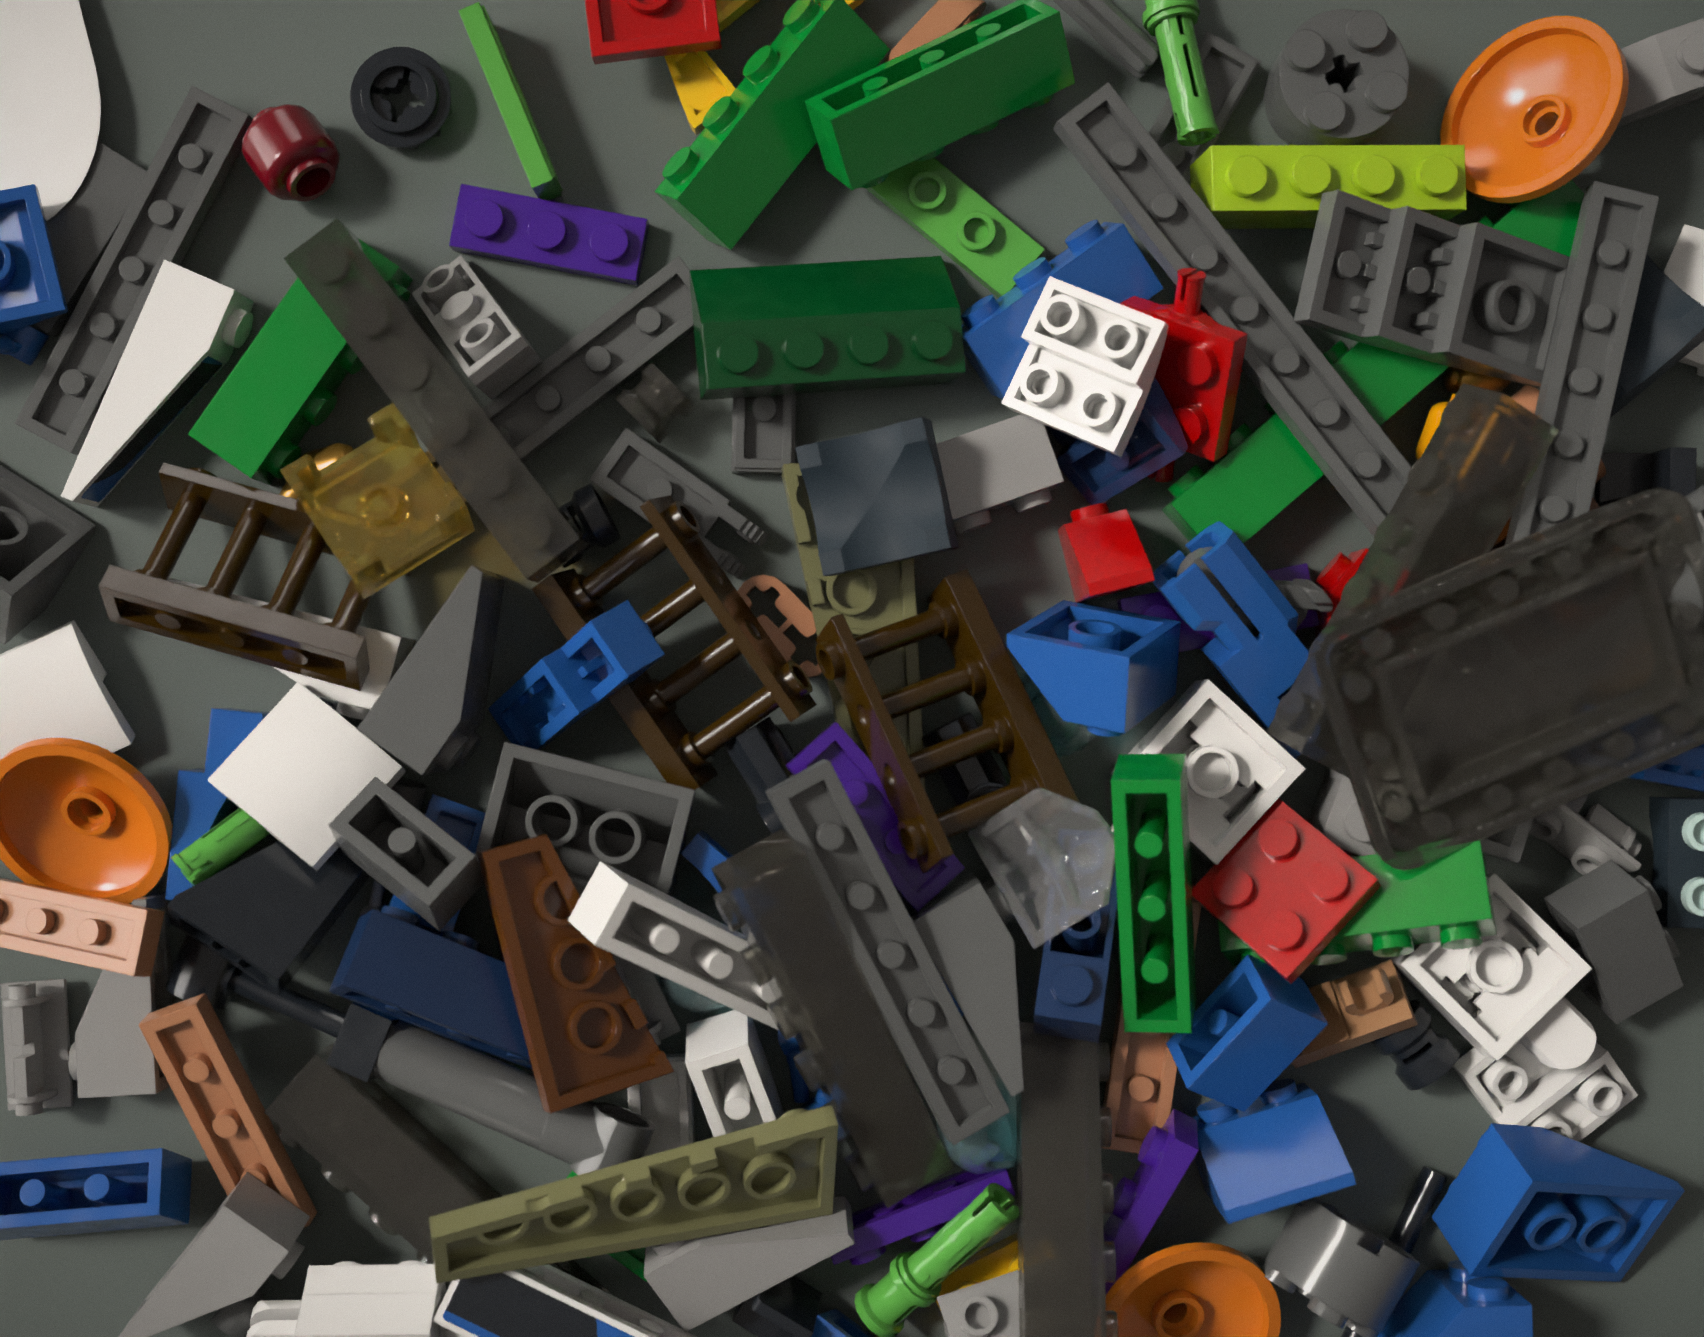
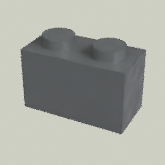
[328,776,484,931]
[1544,860,1684,1024]

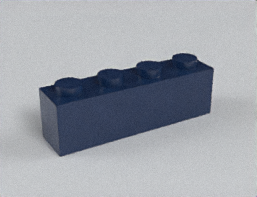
[329,906,533,1072]

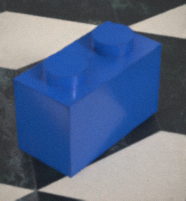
[1166,954,1328,1112]

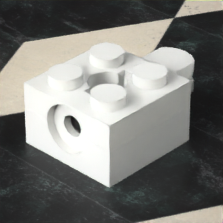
[1108,679,1306,865]
[1390,873,1597,1070]
[246,1260,448,1337]

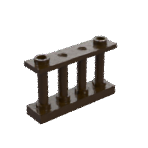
[99,463,414,691]
[532,495,817,790]
[816,569,1079,874]

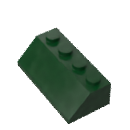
[689,256,966,400]

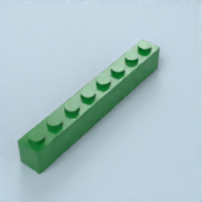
[1161,180,1584,544]

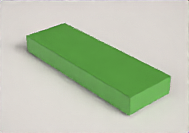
[458,2,563,200]

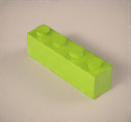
[1190,145,1467,229]

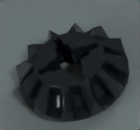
[350,47,452,150]

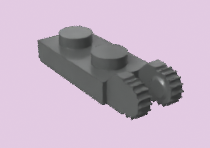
[589,428,770,579]

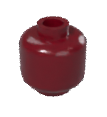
[242,104,340,202]

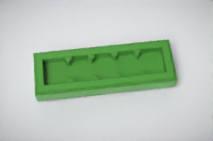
[865,158,1045,298]

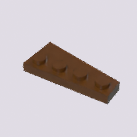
[477,835,675,1114]

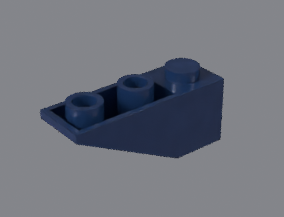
[1034,825,1117,1043]

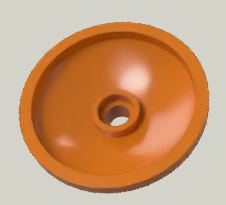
[1440,16,1629,203]
[0,738,173,904]
[1092,1242,1281,1337]

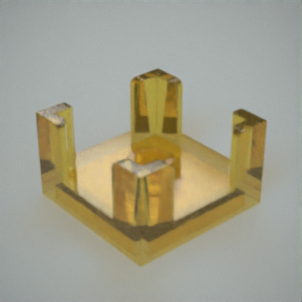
[280,401,475,599]

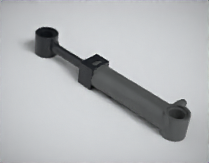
[165,934,655,1175]

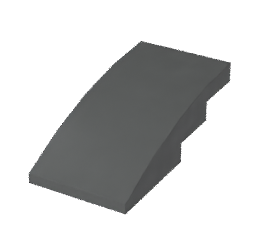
[1294,190,1570,387]

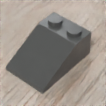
[357,565,505,775]
[907,871,1024,1097]

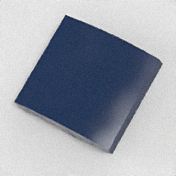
[1044,376,1188,505]

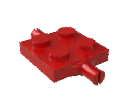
[1120,268,1248,482]

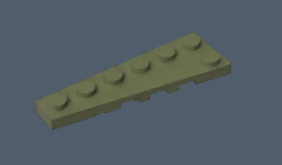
[781,463,925,790]
[429,1105,838,1284]

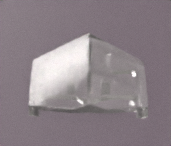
[968,787,1115,949]

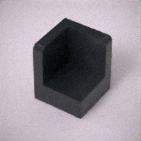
[1595,447,1697,518]
[732,1276,822,1337]

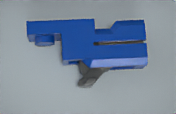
[1152,521,1334,759]

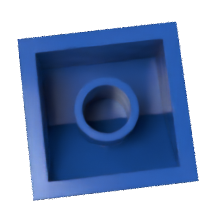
[1006,600,1181,737]
[1192,1079,1356,1224]
[1378,1260,1533,1337]

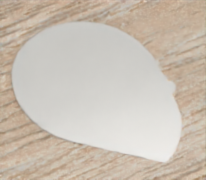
[0,0,101,222]

